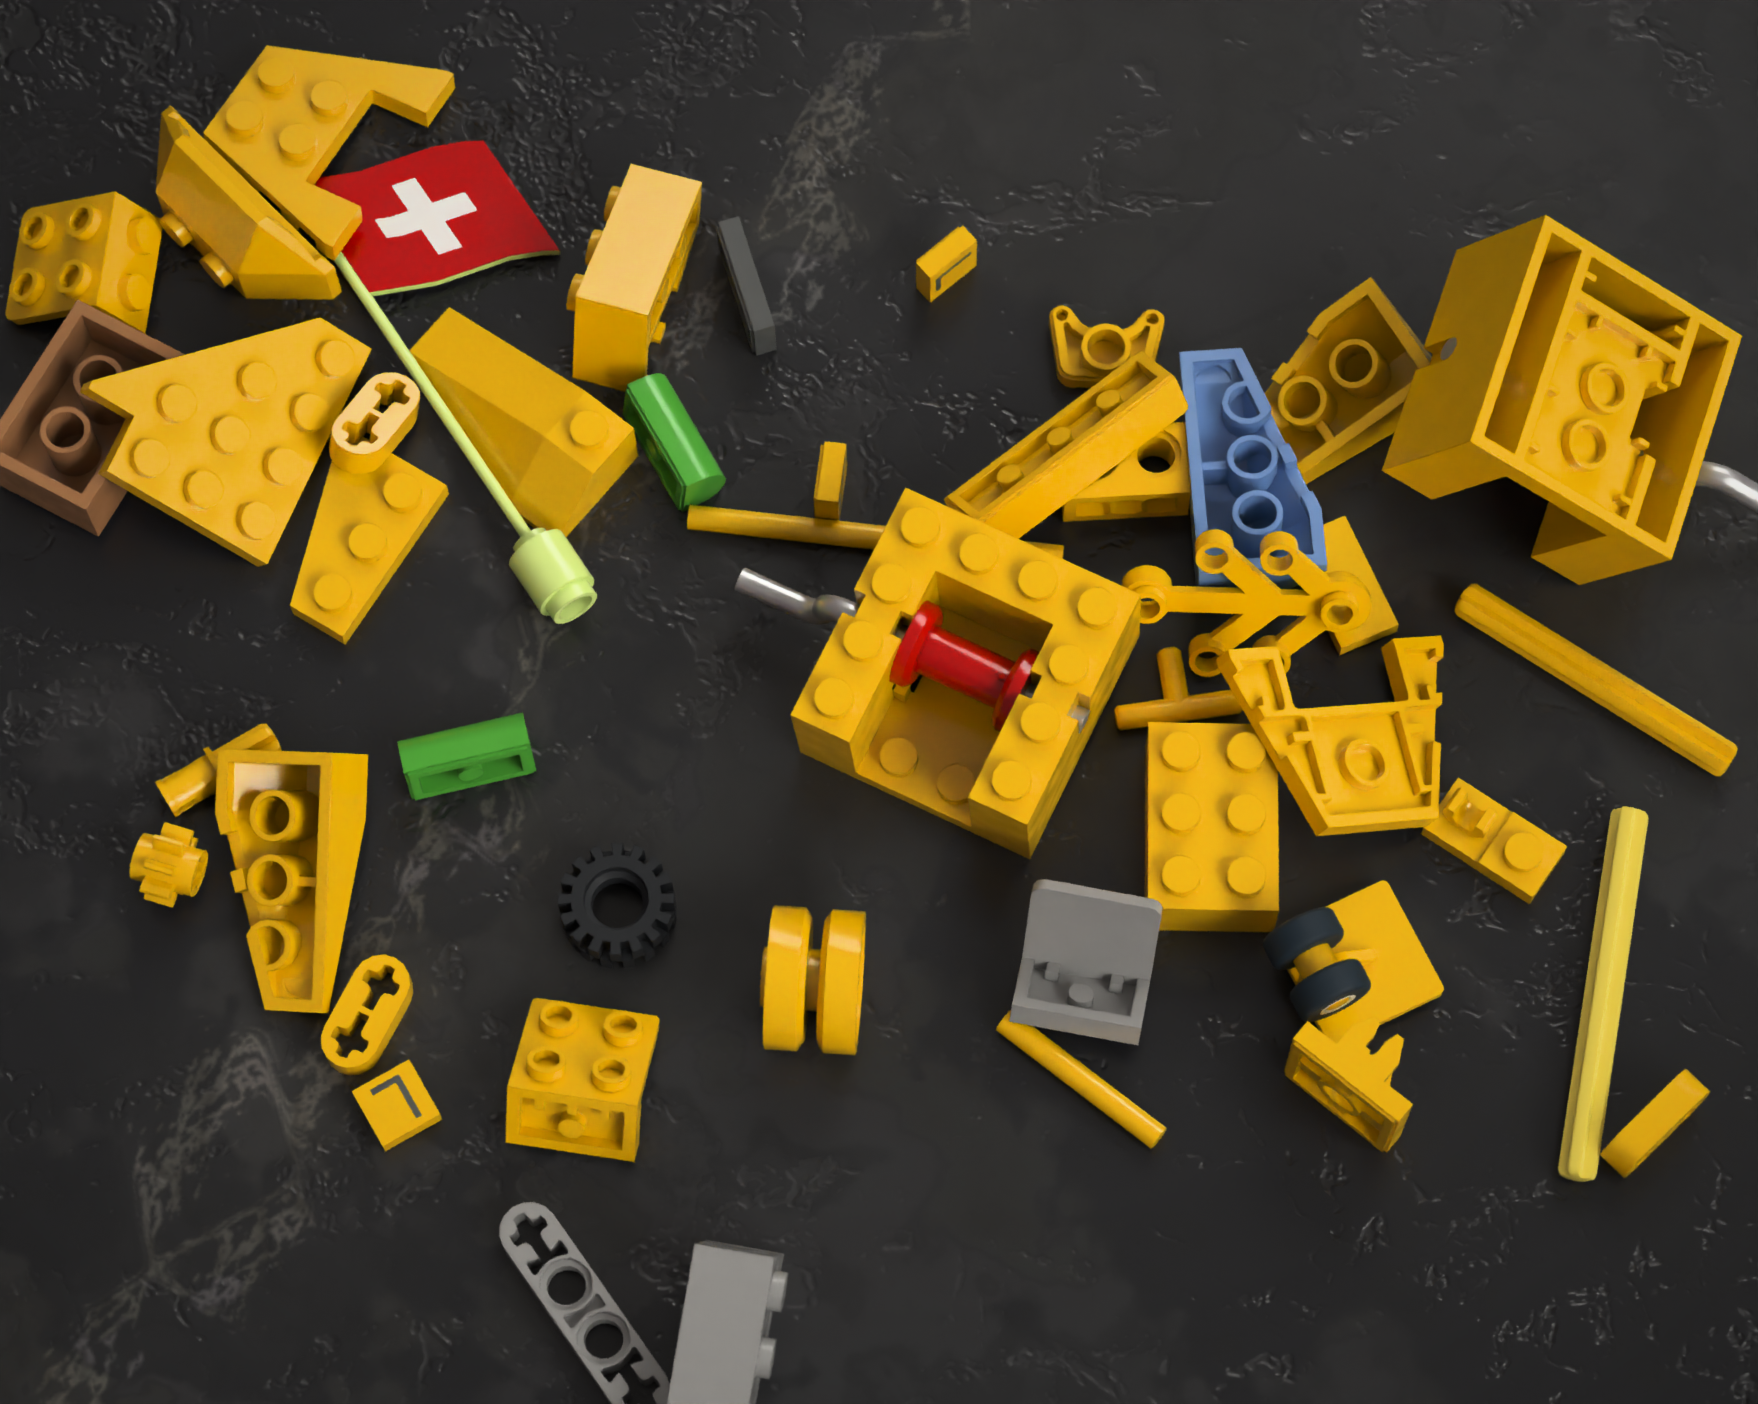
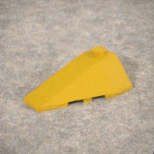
[1265,277,1432,484]
[409,307,639,537]
[215,749,368,1013]

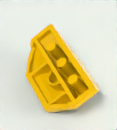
[156,105,342,300]

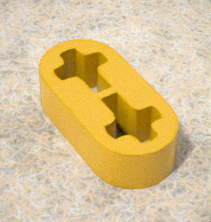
[329,372,420,474]
[321,954,413,1076]
[1600,1069,1710,1178]

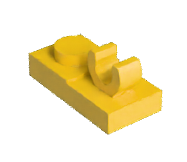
[1421,777,1567,904]

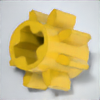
[129,822,208,908]

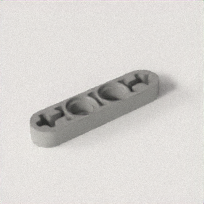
[500,1202,670,1404]

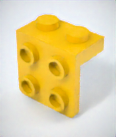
[5,191,163,334]

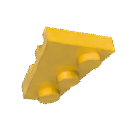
[290,437,449,645]

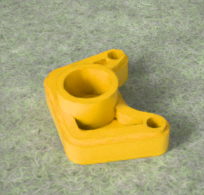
[1049,305,1165,388]

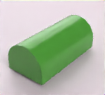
[623,373,726,513]
[397,712,536,800]

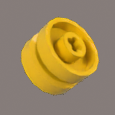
[760,905,866,1055]

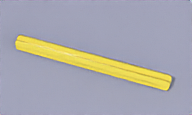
[1558,806,1649,1182]

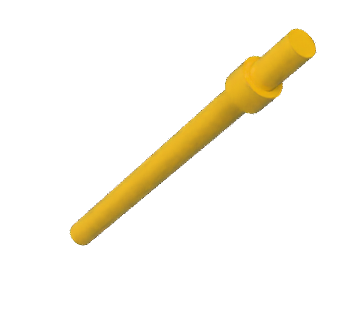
[687,504,1064,559]

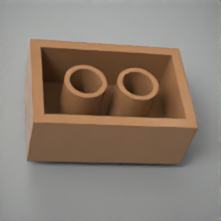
[0,299,185,537]

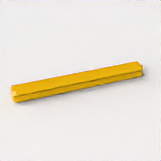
[1454,583,1738,776]

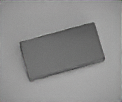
[716,216,777,356]

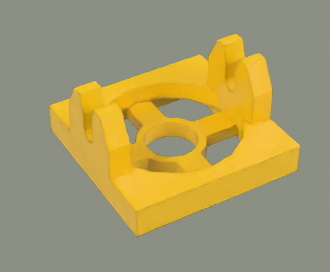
[1284,1016,1413,1153]

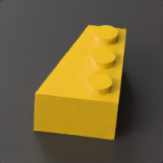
[566,164,702,392]

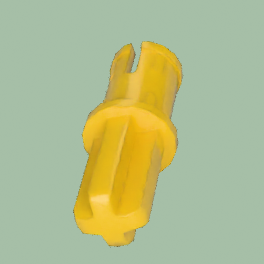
[155,724,282,818]

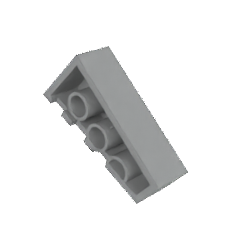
[667,1240,788,1404]

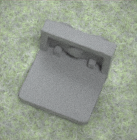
[1009,879,1163,1045]

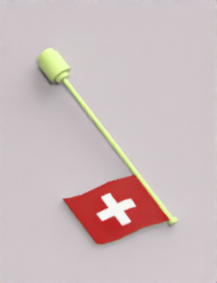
[315,141,597,624]

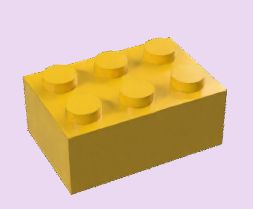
[1145,722,1279,932]

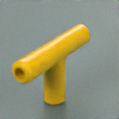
[1114,647,1243,731]

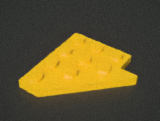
[80,317,372,567]

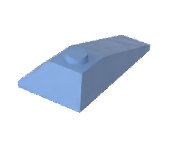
[1179,348,1327,589]

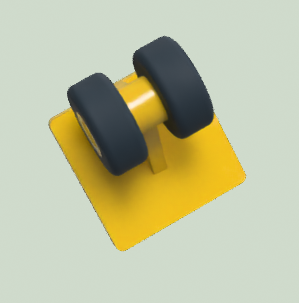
[1263,880,1444,1044]

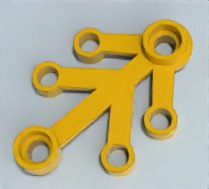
[1121,529,1372,677]

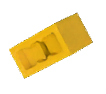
[1062,422,1191,522]

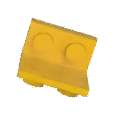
[505,998,660,1162]

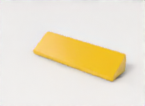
[944,351,1188,539]

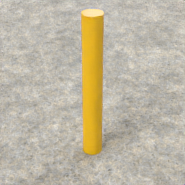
[996,1010,1167,1149]

